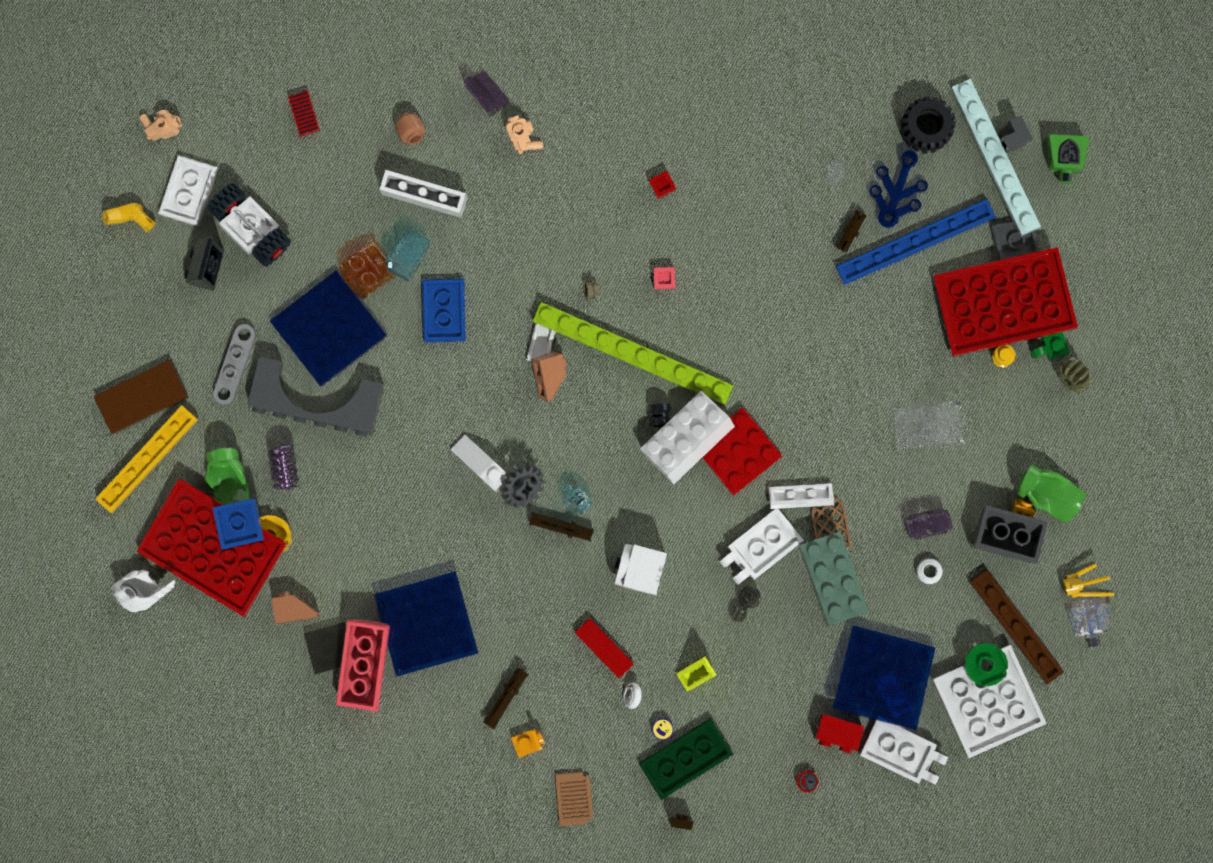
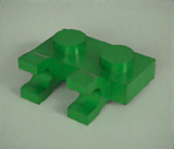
[1030,332,1070,360]

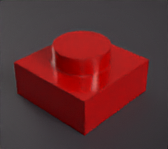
[648,171,677,200]

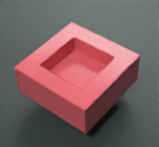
[654,267,675,290]

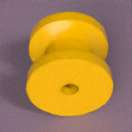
[991,345,1016,368]

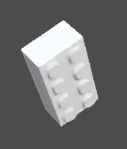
[640,391,735,484]

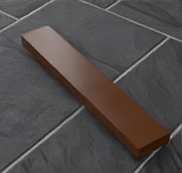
[969,569,1064,685]

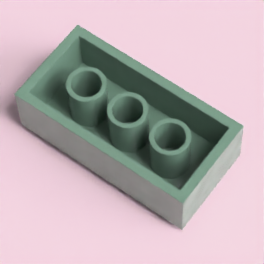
[798,531,869,626]

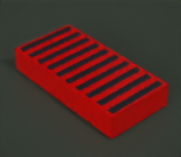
[288,90,320,137]

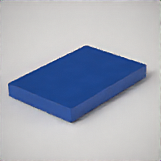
[422,278,466,343]

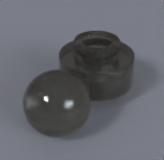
[730,587,761,622]

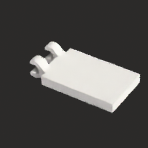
[719,509,804,585]
[860,717,948,785]

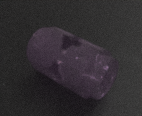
[905,508,952,540]

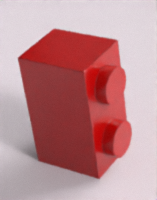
[814,713,865,754]

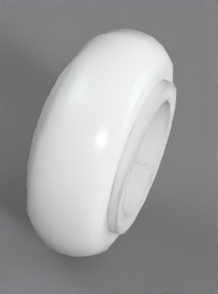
[916,558,943,584]
[623,682,642,709]

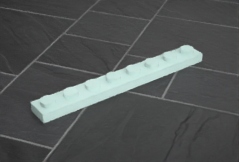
[951,79,1041,237]

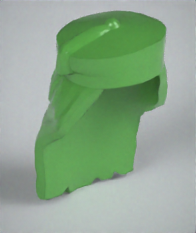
[205,448,249,505]
[1017,464,1087,524]

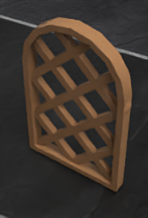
[811,497,851,548]

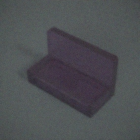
[463,71,509,117]

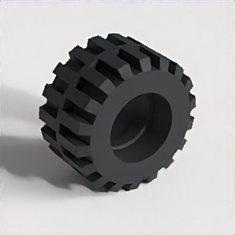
[900,96,956,154]

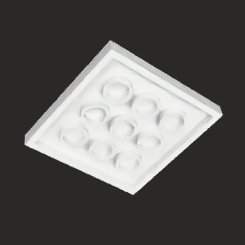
[932,645,1047,758]

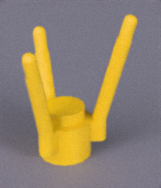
[1062,564,1115,598]

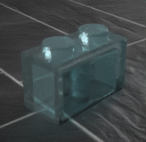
[386,229,430,282]

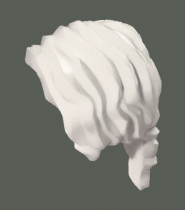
[111,570,176,613]

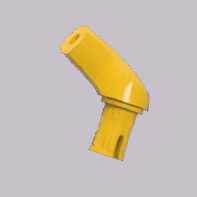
[102,203,156,232]

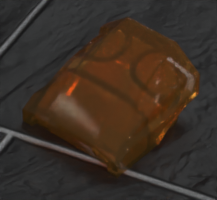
[339,240,400,299]

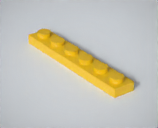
[96,405,198,514]

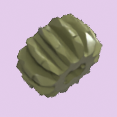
[1057,357,1093,393]

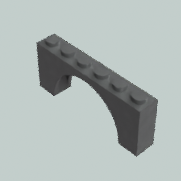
[247,356,385,437]

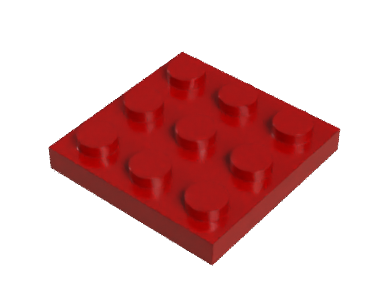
[702,407,782,496]

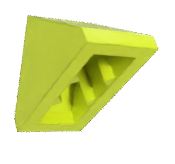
[676,656,716,692]

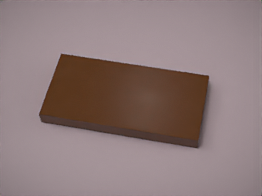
[94,360,189,435]

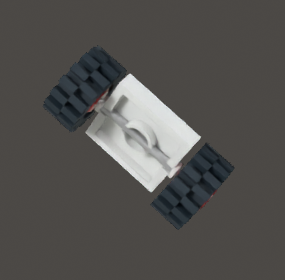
[207,183,291,267]

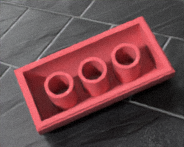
[336,619,390,712]

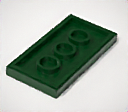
[638,718,734,800]

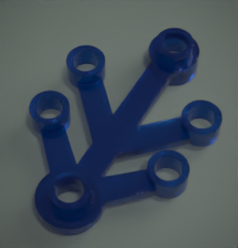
[869,150,928,228]

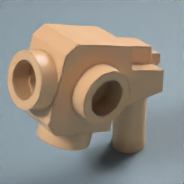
[139,110,182,141]
[505,115,543,154]

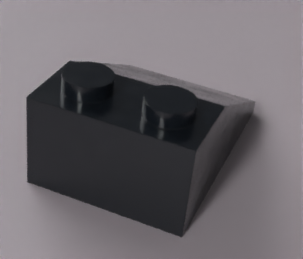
[184,238,224,291]

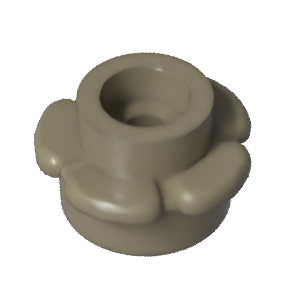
[583,279,600,300]

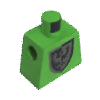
[1045,134,1089,184]

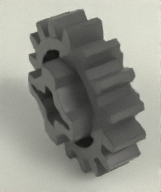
[499,463,545,508]

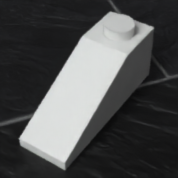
[451,435,507,493]

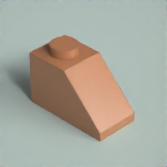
[531,352,567,401]
[272,592,320,624]

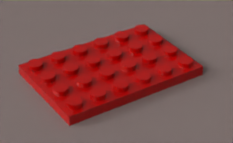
[933,247,1078,357]
[136,478,288,617]

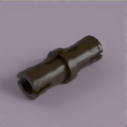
[835,210,867,253]

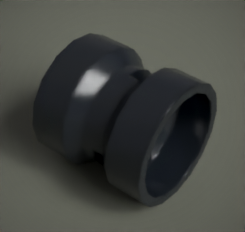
[650,404,671,427]

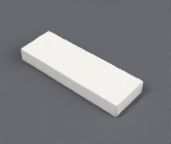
[768,483,834,509]

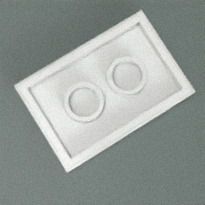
[158,155,218,227]

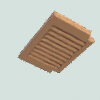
[555,772,593,826]

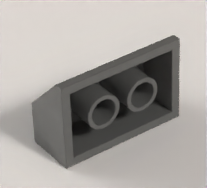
[971,505,1048,564]

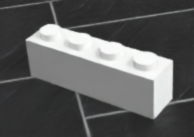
[379,170,468,218]

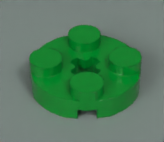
[964,643,1008,686]

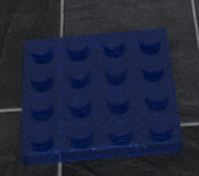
[270,271,388,387]
[374,571,479,677]
[832,625,936,731]

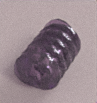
[268,445,300,490]

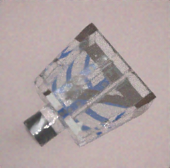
[1064,597,1109,647]

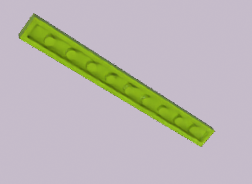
[533,302,733,405]

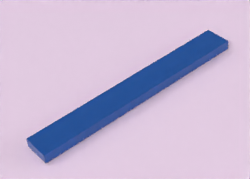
[835,199,996,286]

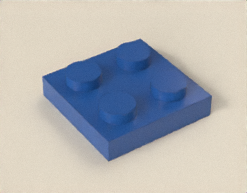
[213,498,265,550]

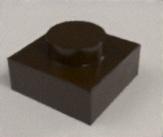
[670,813,693,830]

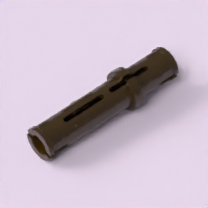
[529,512,594,542]
[483,667,529,729]

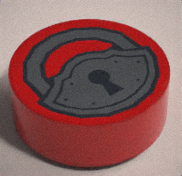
[796,770,818,793]

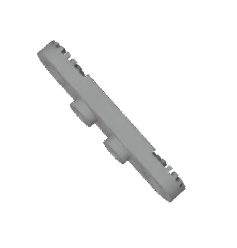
[213,324,256,405]

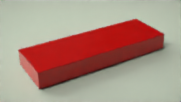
[575,618,634,678]

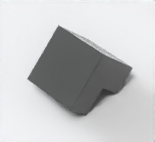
[1000,115,1032,154]

